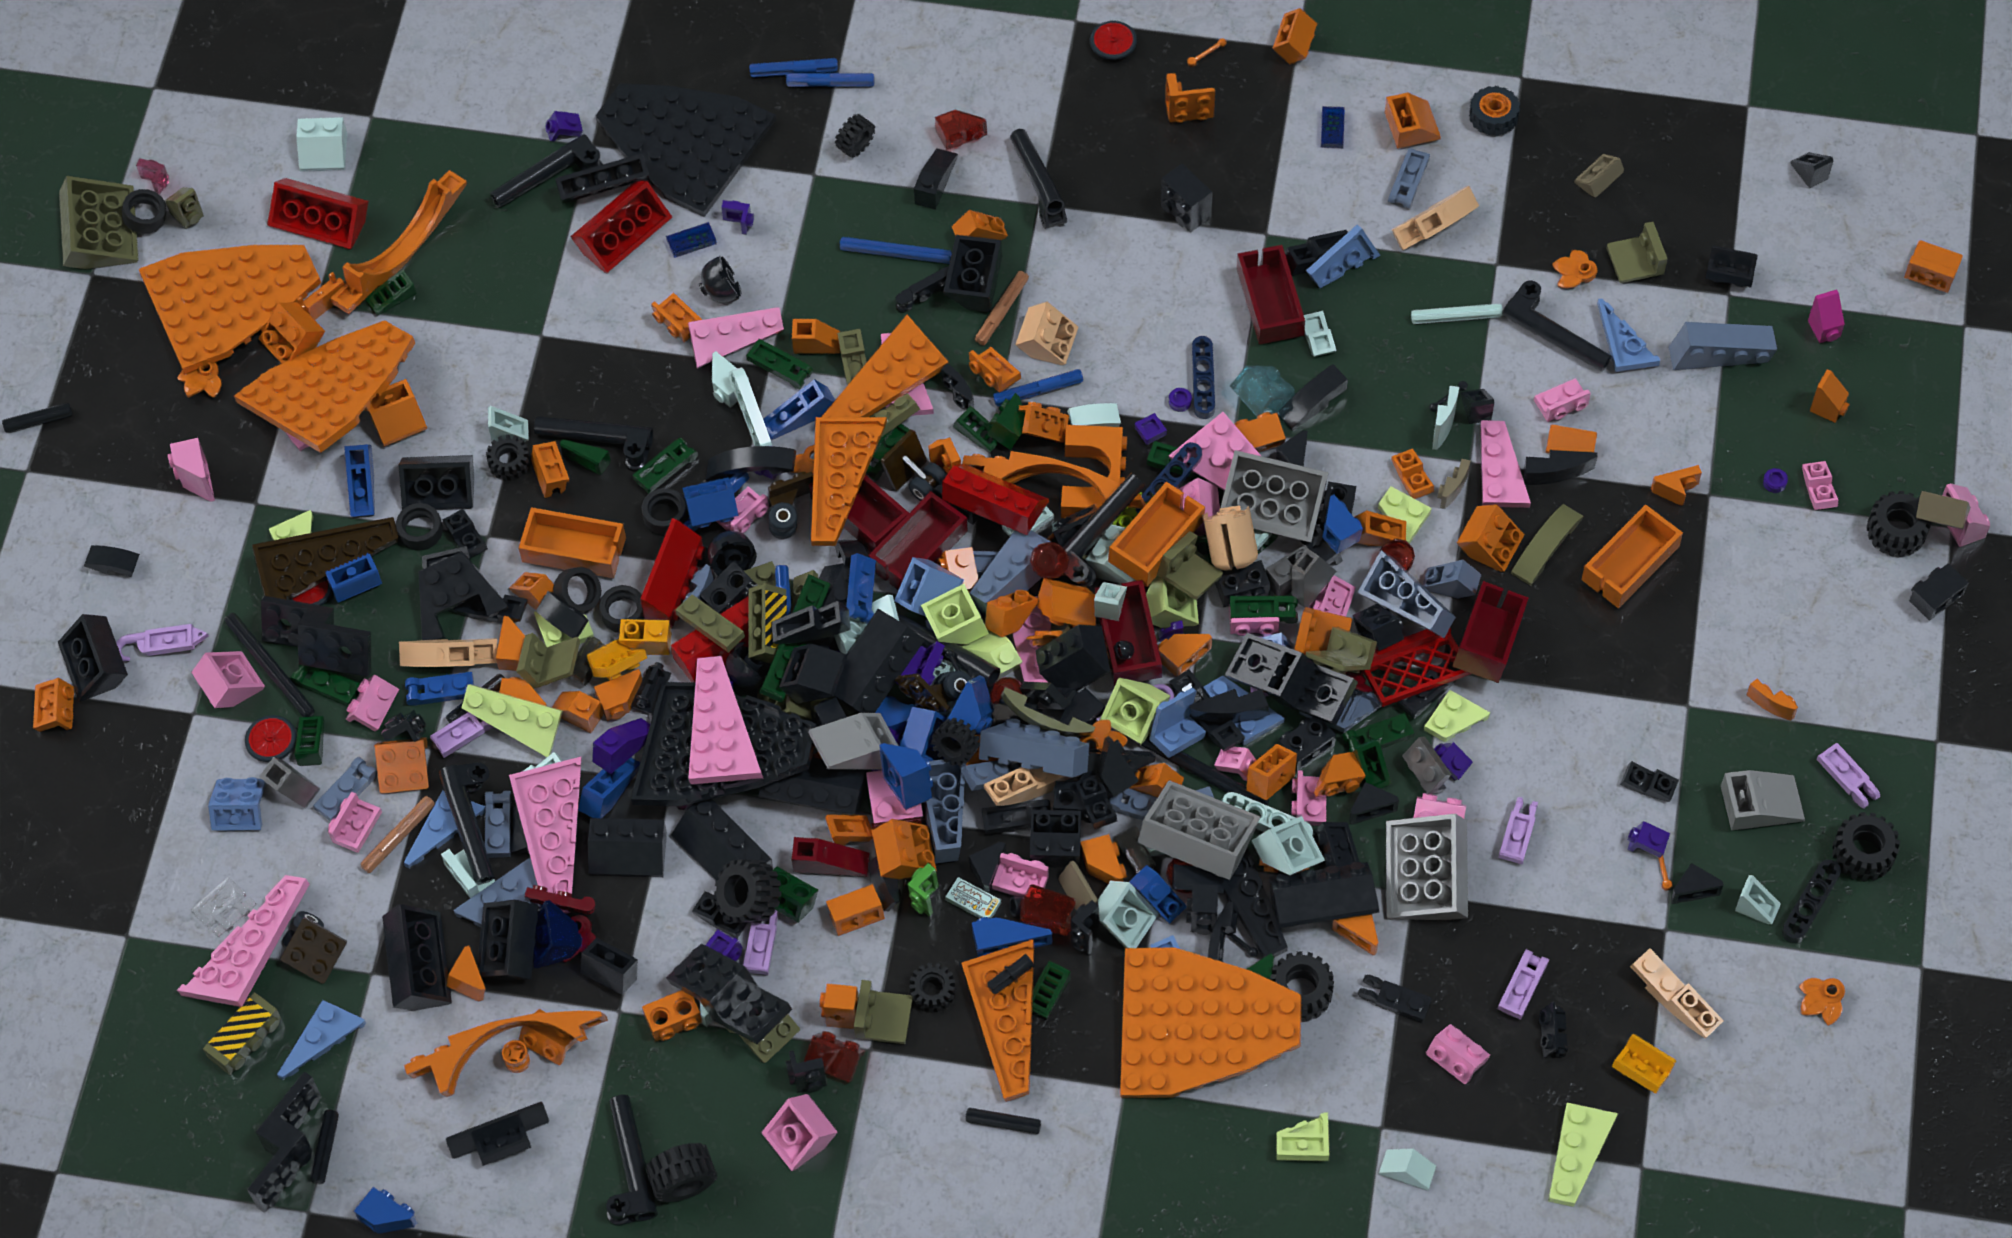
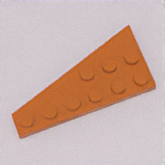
[822,315,949,417]
[811,417,887,546]
[961,939,1034,1102]

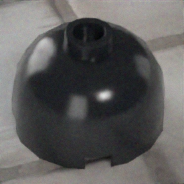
[699,256,742,303]
[707,530,757,576]
[725,642,771,690]

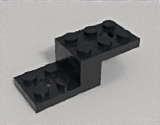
[261,596,371,677]
[1225,633,1358,725]
[666,943,792,1044]
[247,1072,321,1213]

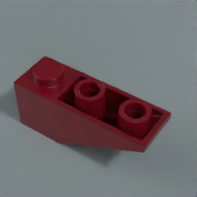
[791,837,870,877]

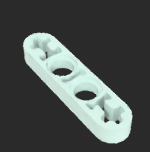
[729,367,772,446]
[1222,792,1313,835]

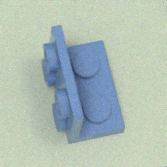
[1149,688,1206,758]
[208,777,266,831]

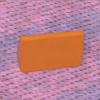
[1546,425,1597,453]

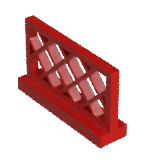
[1360,628,1471,707]

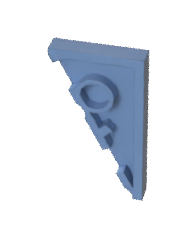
[1597,298,1660,372]
[404,790,486,868]
[277,1000,366,1080]

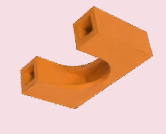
[1061,425,1127,518]

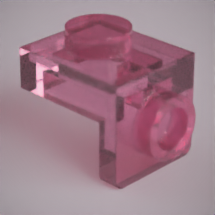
[136,158,169,194]

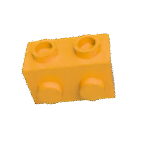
[587,638,647,680]
[1612,1034,1676,1094]

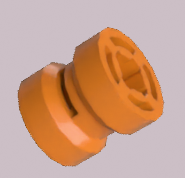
[502,1040,530,1073]

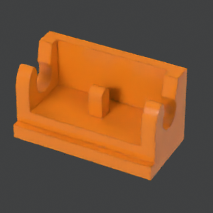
[296,272,345,320]
[531,441,569,498]
[826,884,885,936]

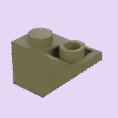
[165,187,204,229]

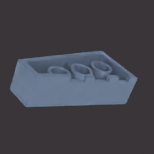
[1669,322,1777,370]
[969,530,1056,618]
[1358,550,1456,638]
[979,719,1089,778]
[921,759,966,863]

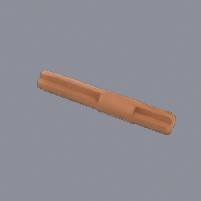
[975,271,1029,345]
[361,796,435,873]

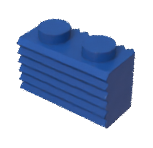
[326,553,382,602]

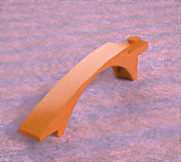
[331,170,467,314]
[962,451,1146,515]
[404,1011,608,1097]

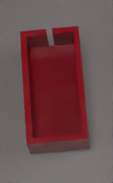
[1236,245,1305,345]
[809,475,909,552]
[868,491,968,590]
[1095,580,1162,686]
[1452,581,1529,683]

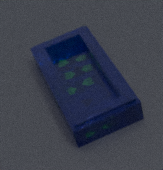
[1321,106,1345,149]
[666,222,717,258]

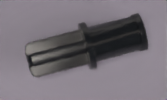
[987,954,1035,995]

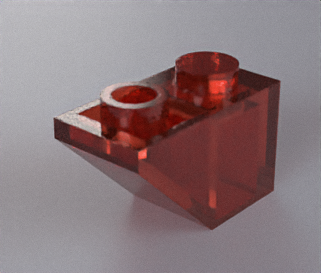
[935,109,987,150]

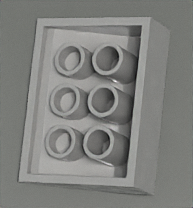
[1221,450,1329,542]
[1137,780,1260,880]
[1386,814,1468,920]

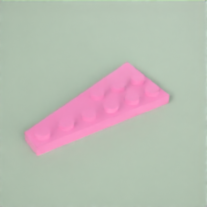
[1168,412,1261,492]
[688,656,763,784]
[509,757,581,919]
[177,875,310,1007]

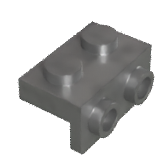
[1402,737,1452,794]

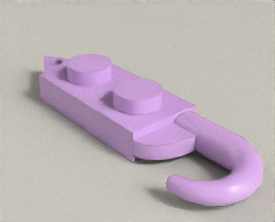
[116,624,209,661]

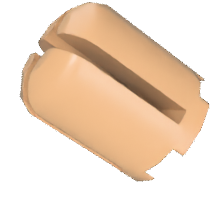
[1203,506,1258,571]

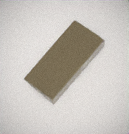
[1574,154,1624,197]
[1916,491,1971,529]
[1058,861,1098,910]

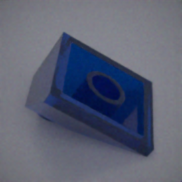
[533,900,582,968]

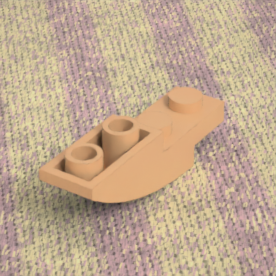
[1391,186,1479,250]
[399,638,498,667]
[983,767,1072,806]
[1630,948,1723,1038]

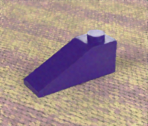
[592,718,650,774]

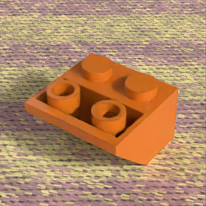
[1385,92,1441,149]
[259,302,325,363]
[368,379,428,447]
[1457,504,1525,572]
[1036,578,1096,628]
[872,819,937,879]

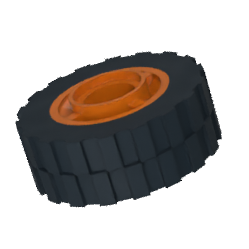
[1469,86,1520,136]

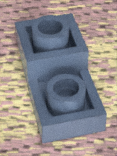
[682,564,714,604]

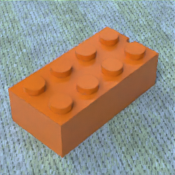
[1108,481,1205,587]
[1581,504,1683,608]
[518,507,626,578]

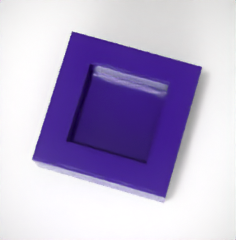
[1135,413,1167,445]

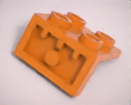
[1165,73,1215,123]
[1904,240,1963,293]
[1294,607,1352,655]
[374,737,429,793]

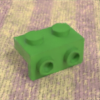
[908,863,939,917]

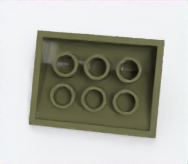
[59,176,138,269]

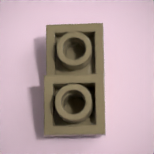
[1437,459,1471,509]

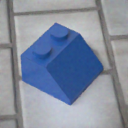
[682,477,739,528]
[948,675,994,736]
[900,707,957,761]
[879,743,933,810]

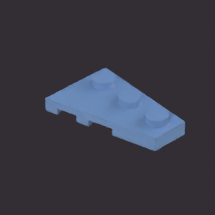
[1306,225,1380,288]
[1203,676,1285,746]

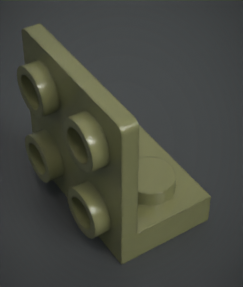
[1607,222,1667,283]
[1157,531,1223,600]
[1305,627,1377,674]
[516,633,581,689]
[854,980,913,1044]
[725,992,800,1063]

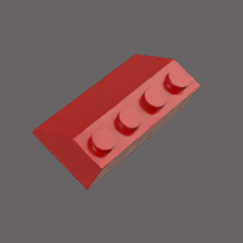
[267,178,369,249]
[570,181,672,273]
[942,464,1049,535]
[640,518,705,629]
[671,596,749,682]

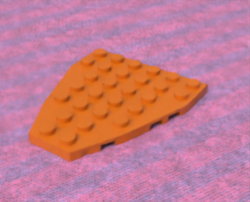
[138,245,321,374]
[234,320,415,453]
[1120,947,1302,1098]

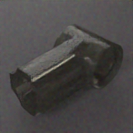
[568,637,605,686]
[1112,826,1156,875]

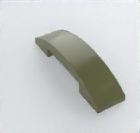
[837,329,878,417]
[1511,504,1583,586]
[1001,687,1095,737]

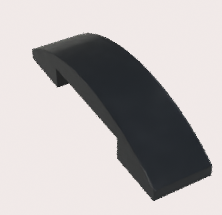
[706,446,796,482]
[448,594,528,623]
[1169,669,1245,751]
[1208,902,1238,962]

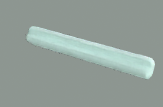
[1411,304,1503,324]

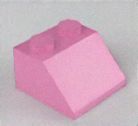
[168,438,215,502]
[1942,483,1990,547]
[191,651,265,708]
[866,770,923,823]
[762,1094,838,1171]

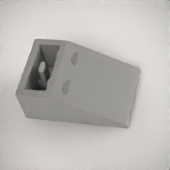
[808,713,898,769]
[1721,770,1805,830]

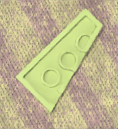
[462,684,563,757]
[1548,1103,1618,1207]

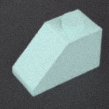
[712,351,749,408]

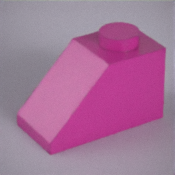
[1808,289,1844,343]

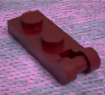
[524,885,595,915]

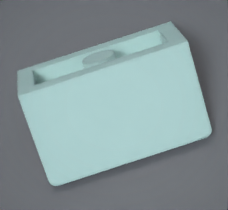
[441,849,495,898]

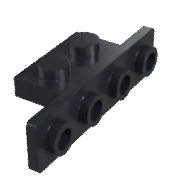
[445,1101,549,1166]

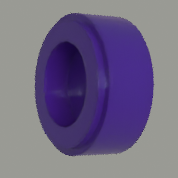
[1169,388,1192,412]
[1763,468,1788,493]

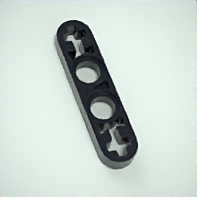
[1782,859,1841,943]

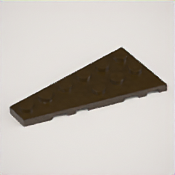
[252,517,399,600]

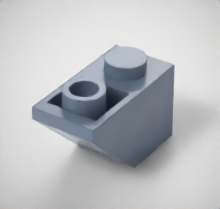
[1423,560,1481,599]

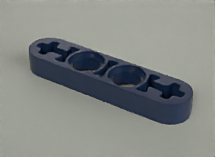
[1192,336,1215,419]
[1136,442,1202,515]

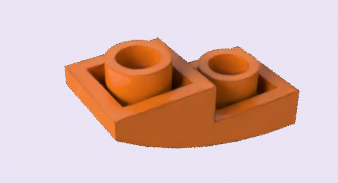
[1391,448,1434,499]
[1747,679,1798,721]

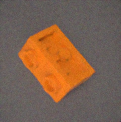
[1018,402,1069,443]
[928,437,961,474]
[33,678,74,732]

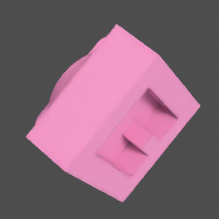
[1214,746,1256,781]

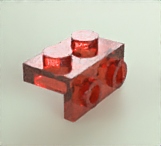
[1021,884,1076,936]
[804,1031,865,1082]

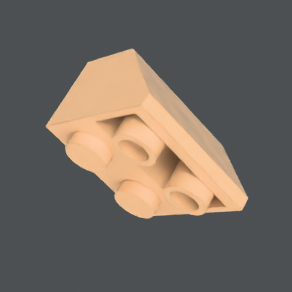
[1015,302,1079,366]

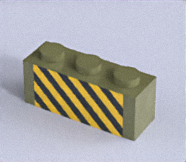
[749,583,787,664]
[203,992,281,1075]

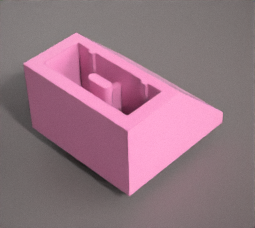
[1179,478,1220,536]

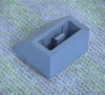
[894,557,964,616]

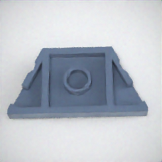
[1299,689,1382,733]
[454,858,543,927]

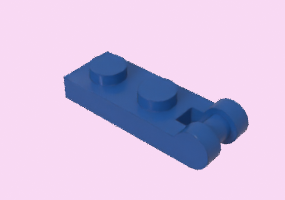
[846,553,876,624]
[405,672,474,706]

